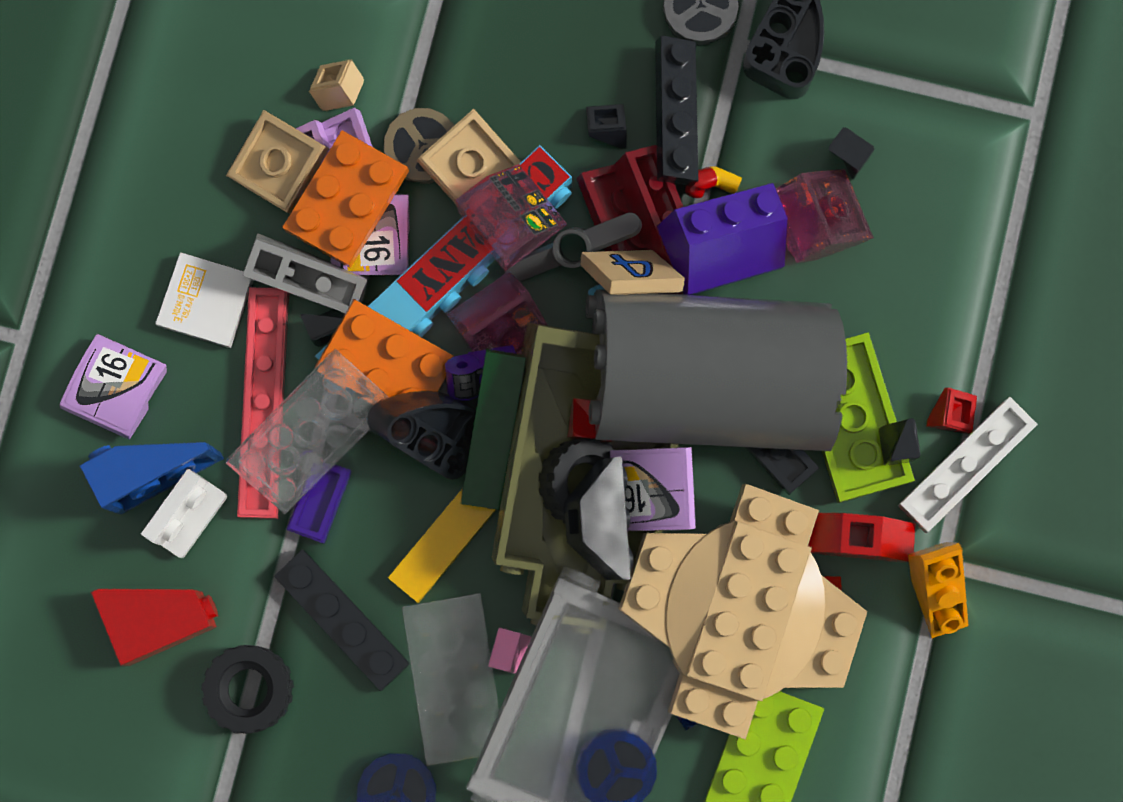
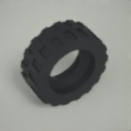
[538,439,614,524]
[201,645,294,734]

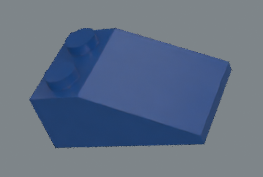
[80,442,224,515]

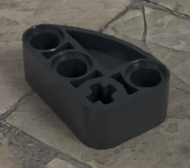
[743,0,824,99]
[367,391,476,480]

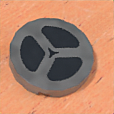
[663,0,739,46]

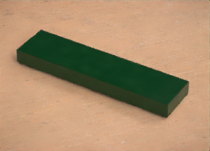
[461,349,526,510]

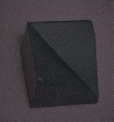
[828,127,875,180]
[301,309,344,347]
[879,418,921,466]

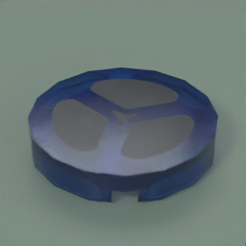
[576,728,657,802]
[357,753,437,802]

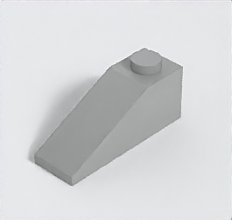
[243,233,367,313]

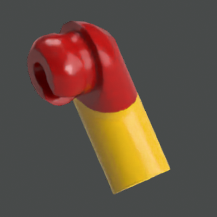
[685,166,742,199]

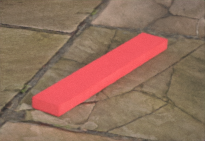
[237,287,289,519]

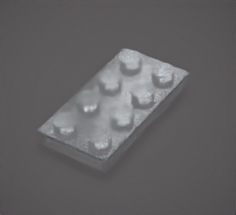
[226,349,390,514]
[402,594,506,766]

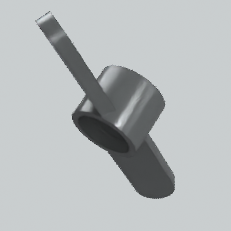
[505,213,642,282]

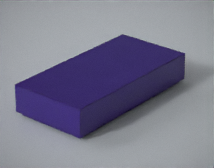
[286,457,352,544]

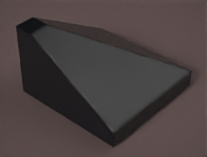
[586,104,627,148]

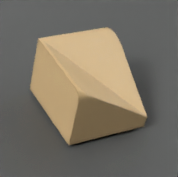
[309,60,364,111]

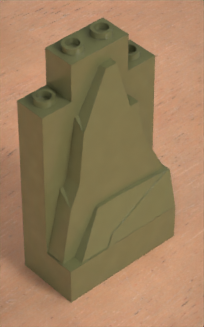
[491,322,678,633]

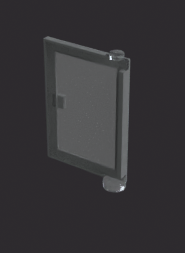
[466,565,680,802]

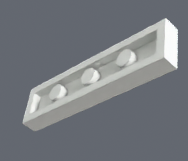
[897,397,1038,533]

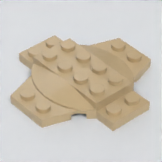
[618,484,868,739]

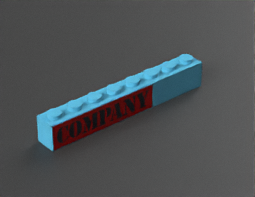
[315,145,572,395]

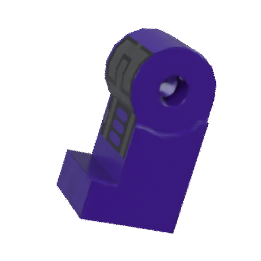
[445,345,522,401]

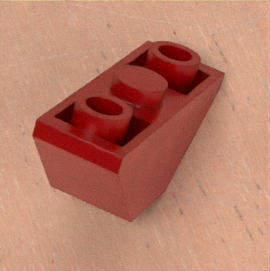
[808,513,916,563]

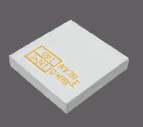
[156,252,254,349]

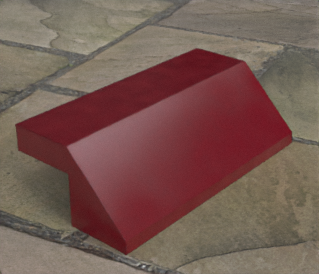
[576,144,683,294]

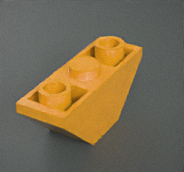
[908,542,969,638]

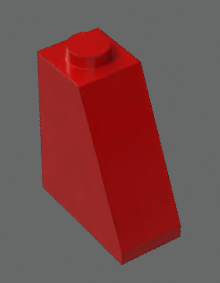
[91,589,218,666]

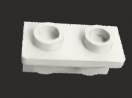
[141,469,227,558]

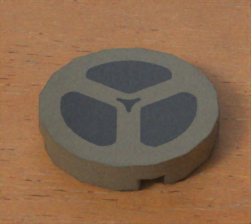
[384,108,454,184]

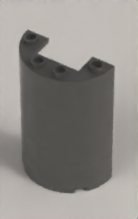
[586,289,847,451]

